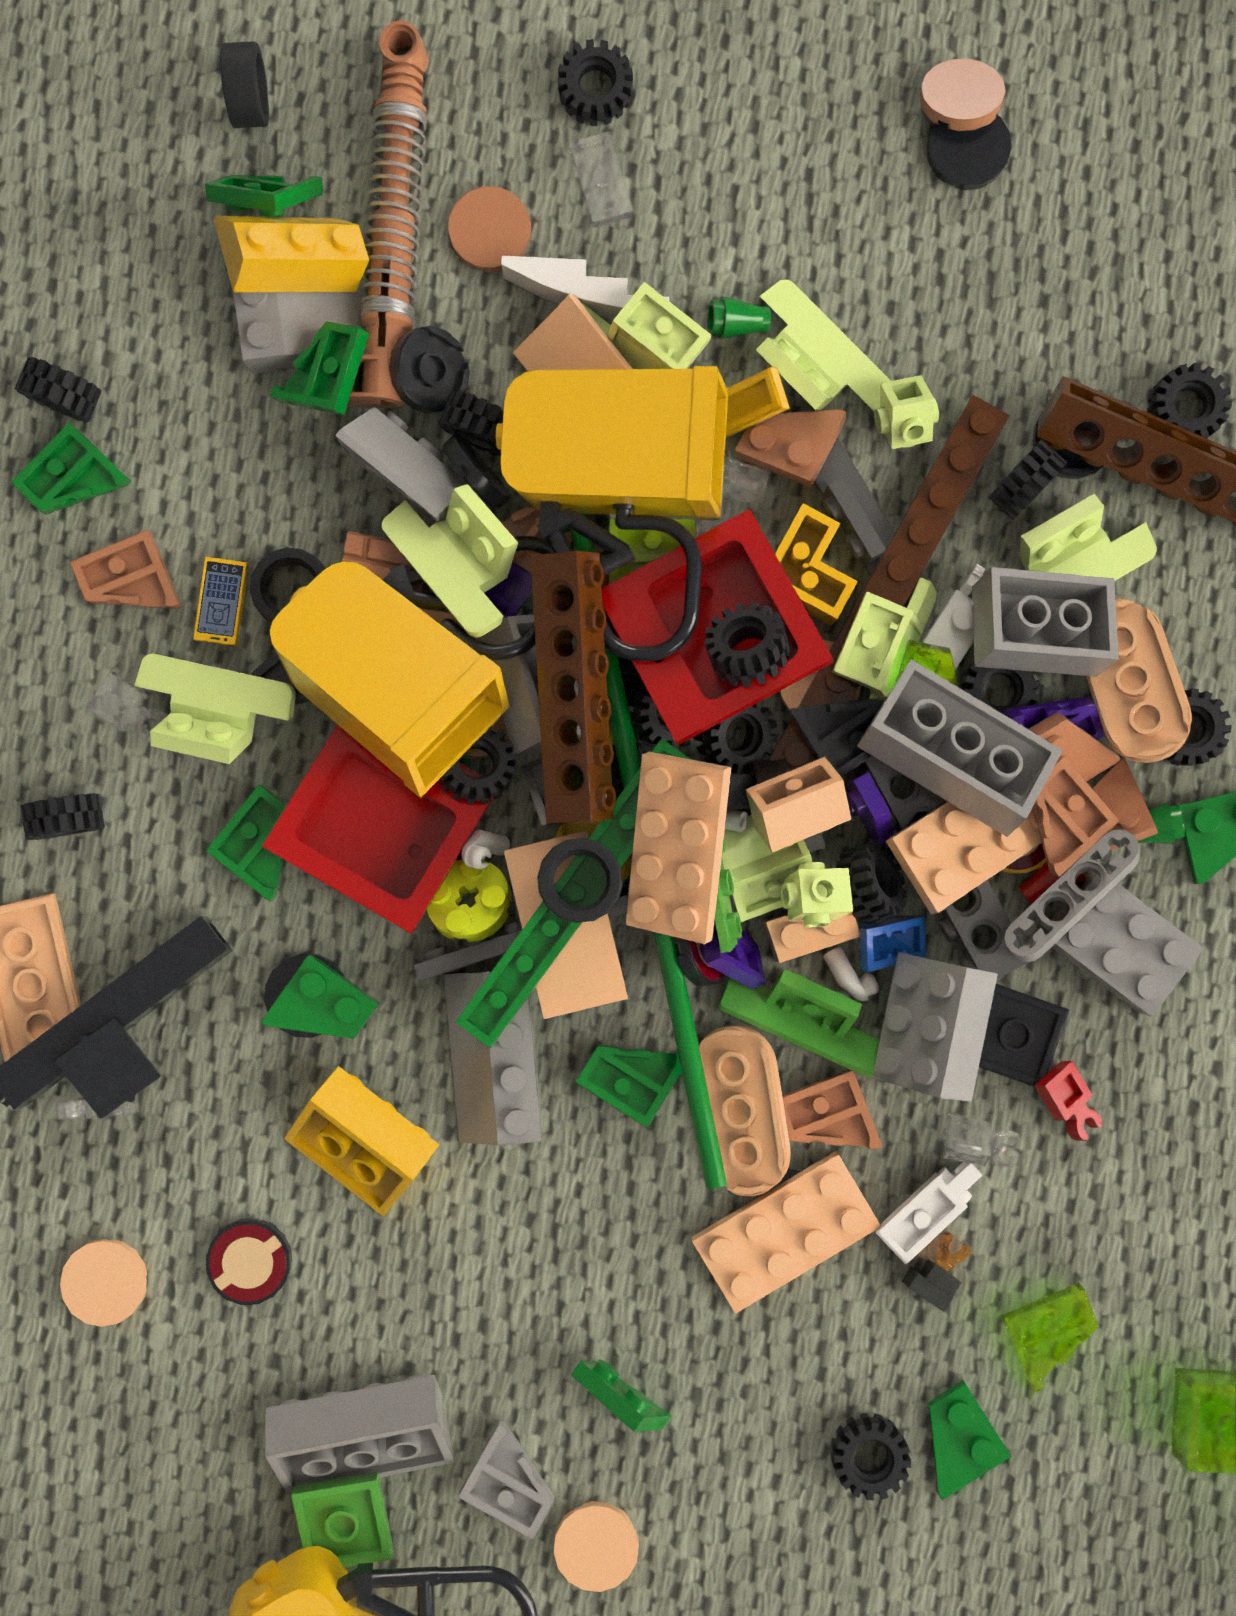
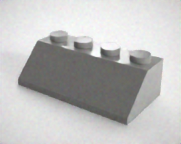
[857,659,1063,837]
[444,969,543,1145]
[265,1375,455,1495]

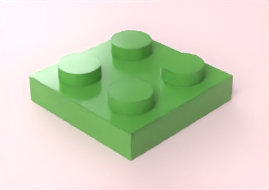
[291,1471,394,1567]

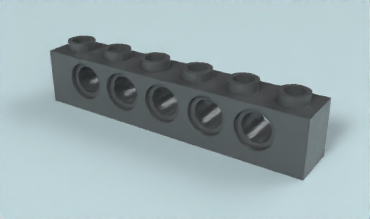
[857,756,1028,979]

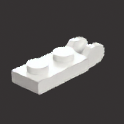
[911,564,985,681]

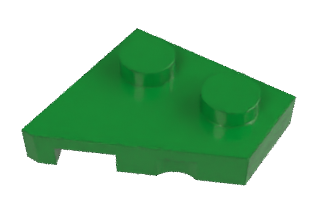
[270,321,369,416]
[10,422,132,515]
[1179,792,1236,884]
[261,954,380,1039]
[571,1359,672,1432]

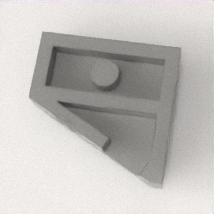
[458,1419,554,1540]

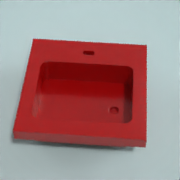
[601,509,833,745]
[262,724,494,934]

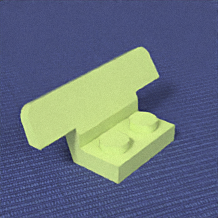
[756,280,890,411]
[583,282,711,369]
[382,484,518,637]
[1019,494,1157,581]
[832,577,937,701]
[134,653,296,764]
[722,815,812,922]

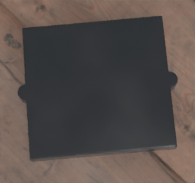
[54,1016,161,1119]

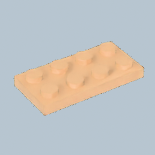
[626,752,731,944]
[886,801,1042,915]
[691,1151,881,1314]

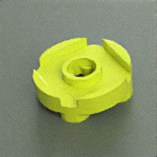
[427,860,512,942]

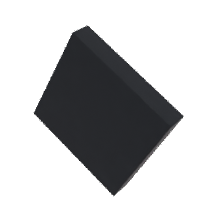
[979,984,1070,1087]

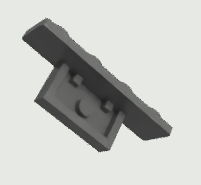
[814,439,922,585]

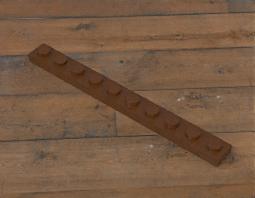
[769,395,1010,771]

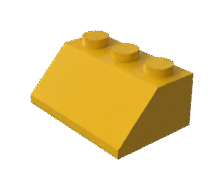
[214,216,369,292]
[284,1066,439,1217]

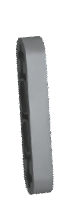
[1005,829,1140,963]

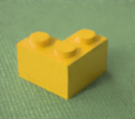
[775,503,858,626]

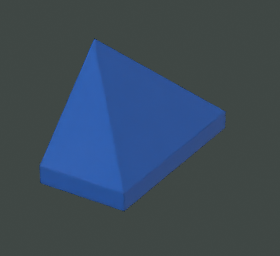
[859,915,926,972]

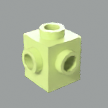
[874,375,939,449]
[781,862,853,928]

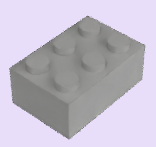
[972,567,1119,677]
[1043,871,1204,1017]
[872,952,998,1102]

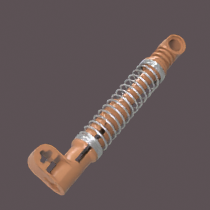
[347,20,429,408]

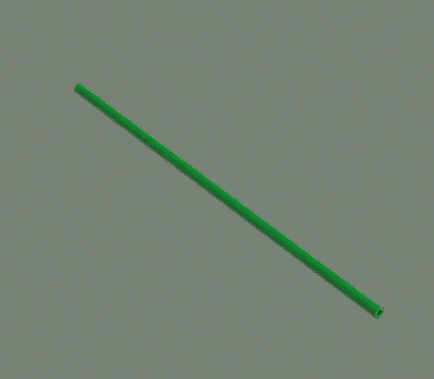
[570,513,727,1189]

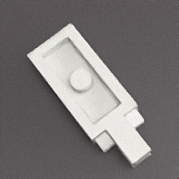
[875,1158,982,1264]

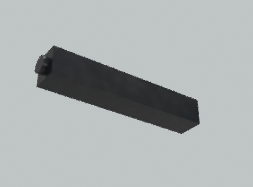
[0,916,233,1110]

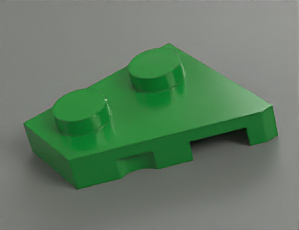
[205,175,323,217]
[206,785,287,902]
[574,1046,682,1128]
[928,1380,1011,1501]

